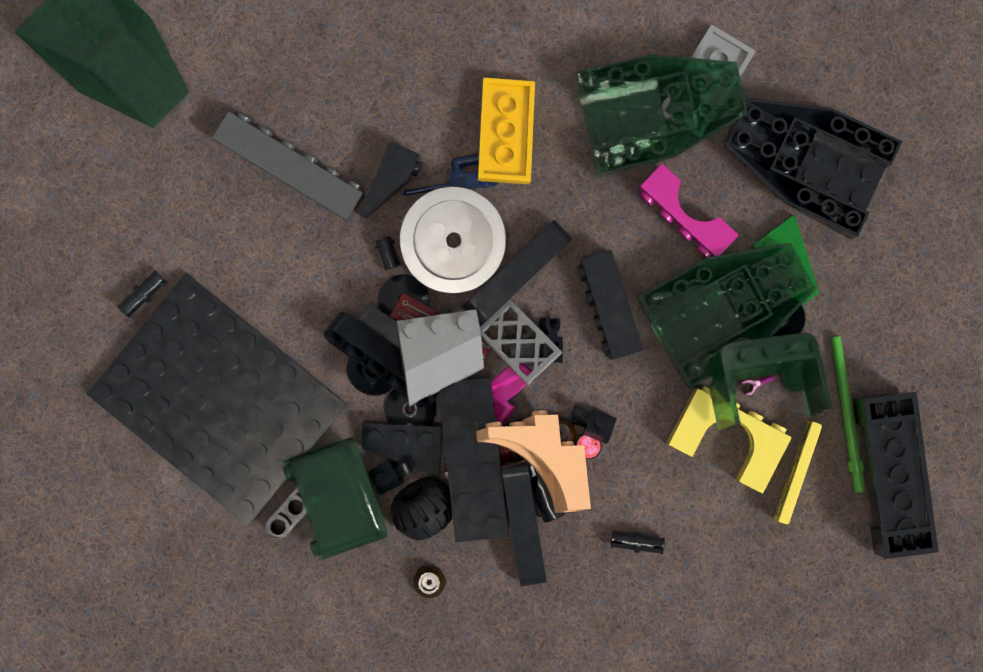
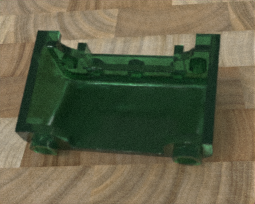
[283,437,387,560]

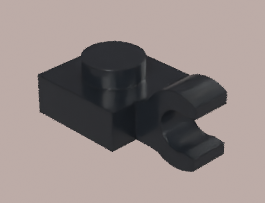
[568,405,617,444]
[367,459,416,495]

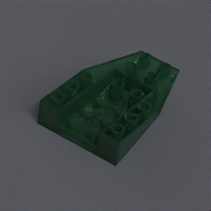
[14,0,190,128]
[575,54,748,178]
[635,242,816,388]

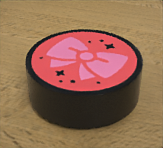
[575,434,602,459]

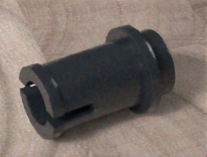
[375,236,401,271]

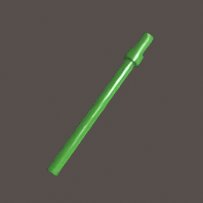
[830,336,865,493]

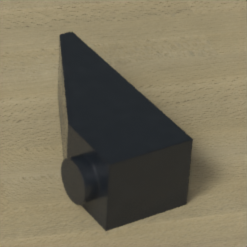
[360,142,423,219]

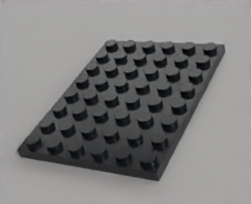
[87,273,348,526]

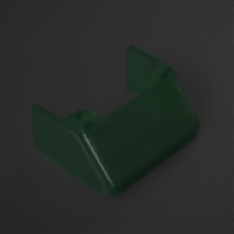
[710,332,833,431]

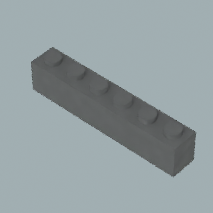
[212,111,365,222]

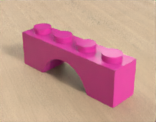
[638,163,739,260]

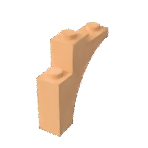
[476,410,591,513]

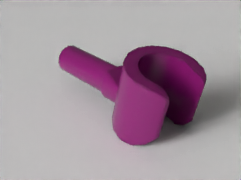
[740,374,776,395]

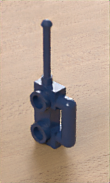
[404,154,498,197]

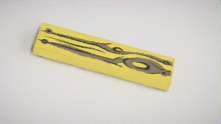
[774,421,822,525]

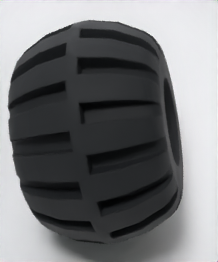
[391,477,453,540]

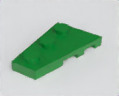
[751,214,819,305]

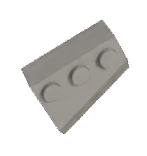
[397,310,484,406]

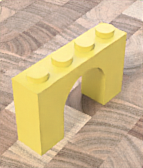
[666,386,792,494]

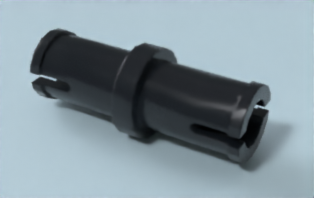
[117,270,167,318]
[611,531,665,554]

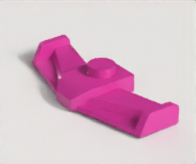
[491,363,533,427]

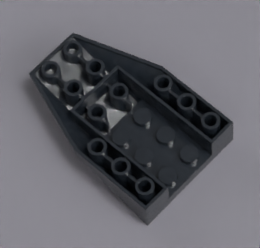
[725,98,903,239]

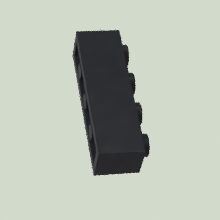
[577,250,643,360]

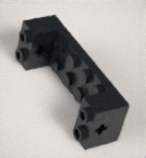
[852,392,939,559]

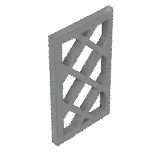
[480,300,562,385]

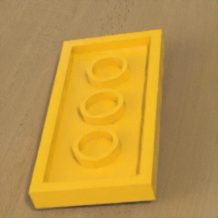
[478,78,535,184]

